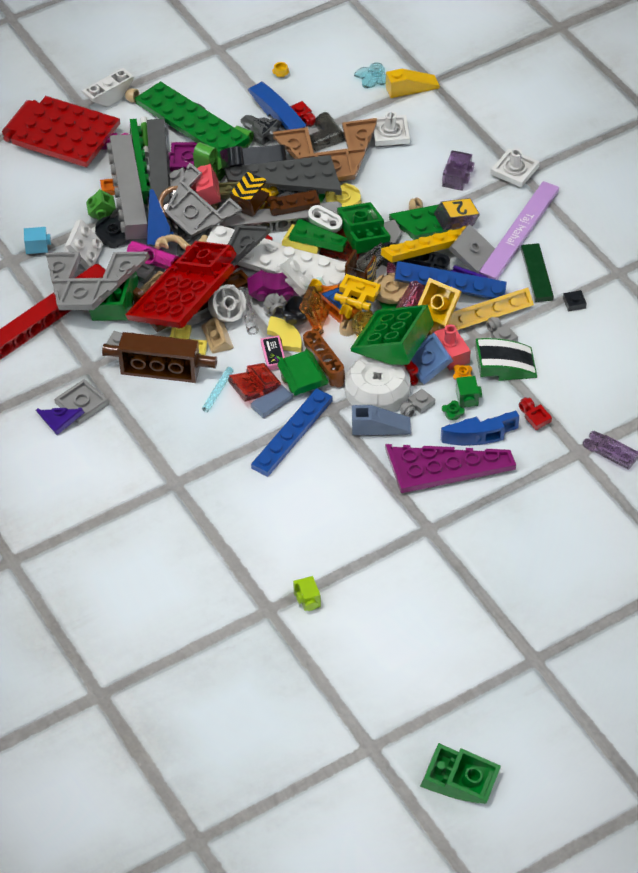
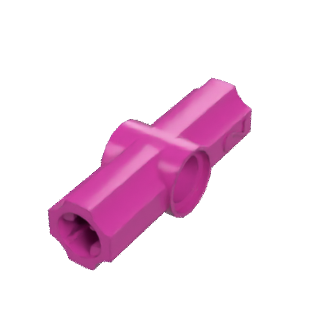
[127,241,179,270]

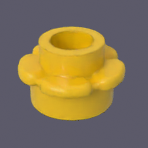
[272,62,289,78]

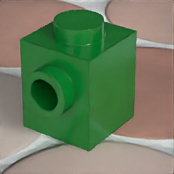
[455,376,482,408]

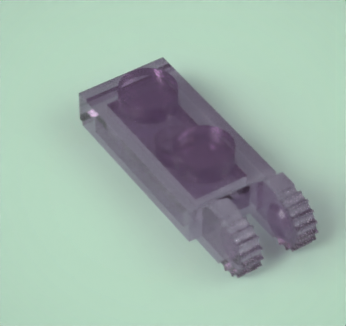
[582,430,638,470]

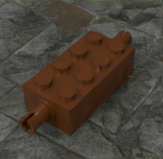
[102,332,217,383]

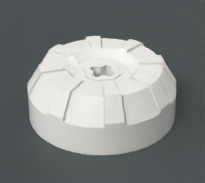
[345,356,411,412]

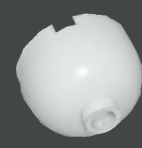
[208,285,246,322]

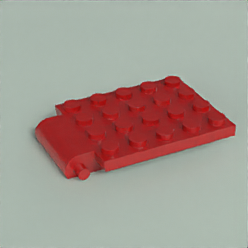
[2,95,121,168]
[125,241,236,329]

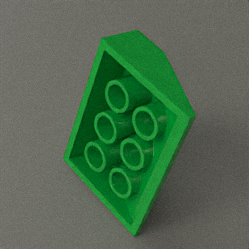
[350,305,434,366]

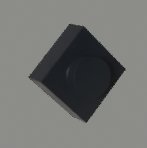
[563,290,587,312]

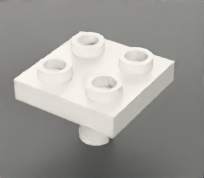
[371,111,410,146]
[491,148,540,188]
[64,219,103,270]

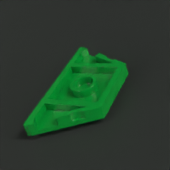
[389,204,454,240]

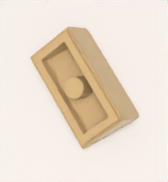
[202,317,234,353]

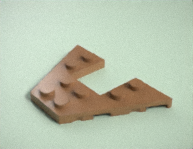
[273,118,377,182]

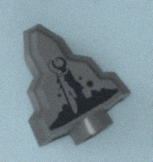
[240,115,282,145]

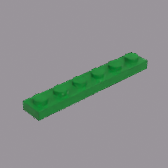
[130,119,151,204]

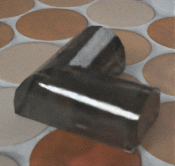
[309,112,345,152]

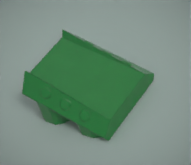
[277,348,329,396]

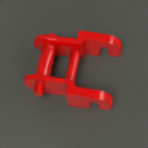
[404,360,418,386]

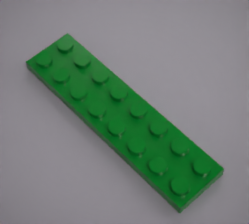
[134,81,250,158]

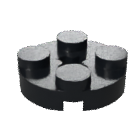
[95,215,128,249]

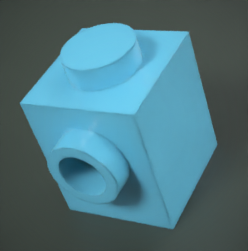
[24,227,51,254]

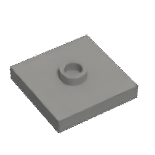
[449,224,495,273]

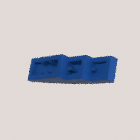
[248,81,306,130]

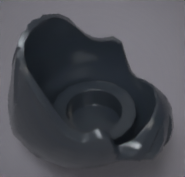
[282,296,312,326]

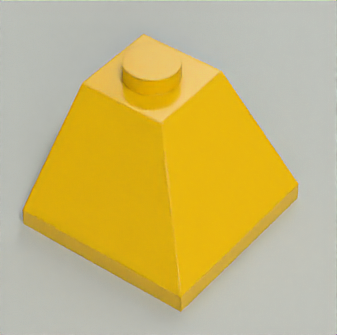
[418,278,462,326]

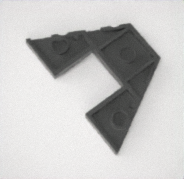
[176,224,271,266]

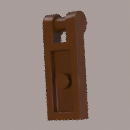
[266,190,320,216]

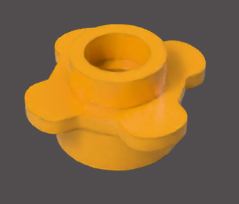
[453,365,472,380]

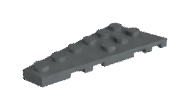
[225,155,342,195]

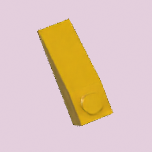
[386,69,440,98]

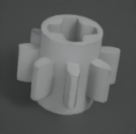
[263,293,287,317]

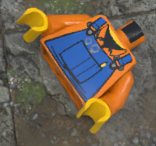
[309,279,361,323]

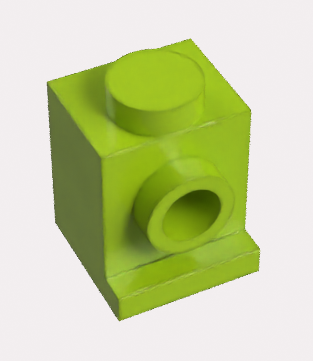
[293,576,321,611]

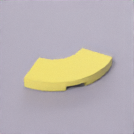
[267,316,302,352]

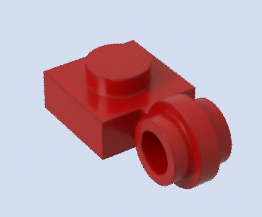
[290,101,316,127]
[519,397,552,430]

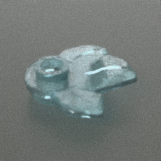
[354,62,386,88]

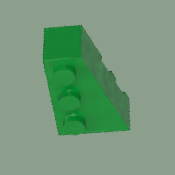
[89,271,139,321]

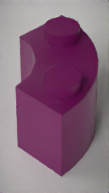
[247,270,299,302]

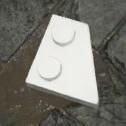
[274,257,310,296]

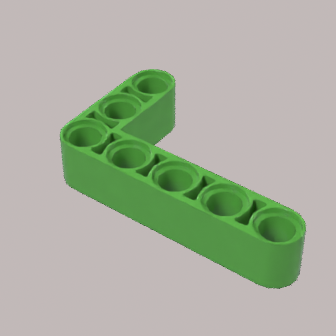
[193,126,254,182]

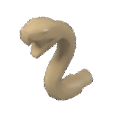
[155,234,208,250]

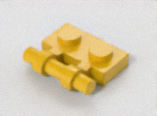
[334,274,381,311]

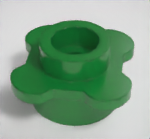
[442,400,465,420]

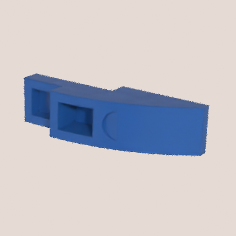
[441,410,519,446]

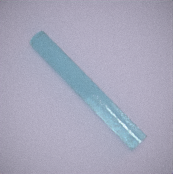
[202,367,234,413]

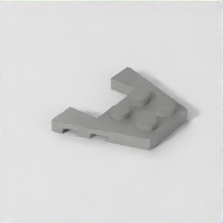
[165,163,242,237]

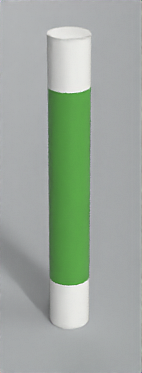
[140,116,149,157]

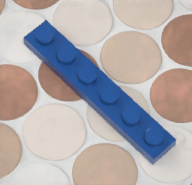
[394,261,507,299]
[251,388,333,477]

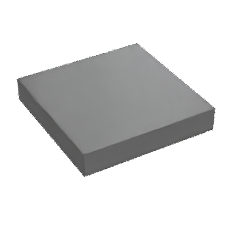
[54,379,109,425]

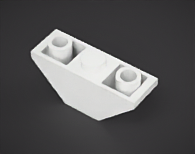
[82,68,134,107]

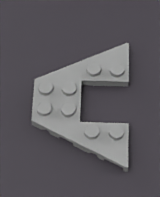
[45,252,150,310]

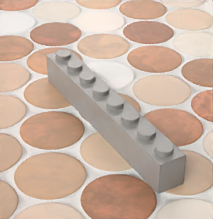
[107,134,147,240]

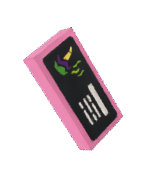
[261,336,285,371]

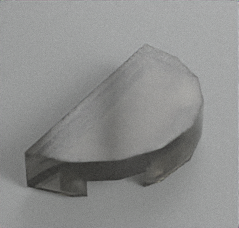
[357,242,385,272]

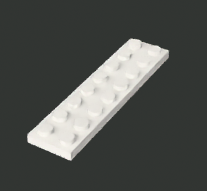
[206,224,346,286]

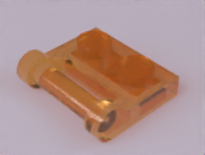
[299,286,329,335]

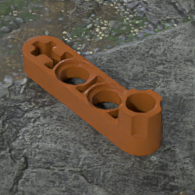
[303,330,345,388]

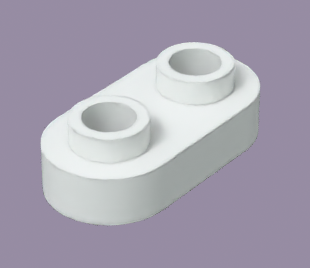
[308,205,342,233]

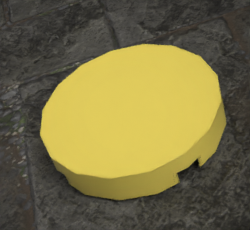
[326,183,361,207]

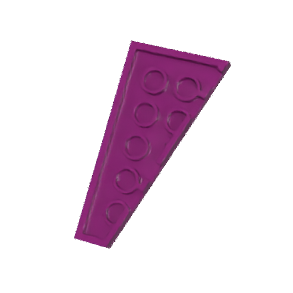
[385,444,516,494]

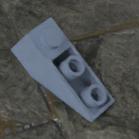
[352,405,411,435]

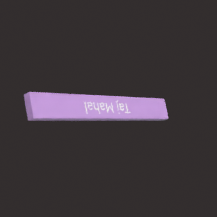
[479,181,559,280]

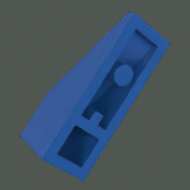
[147,189,174,246]

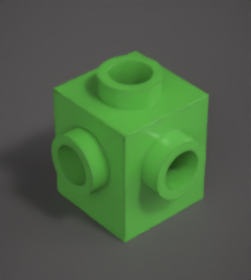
[86,189,116,220]

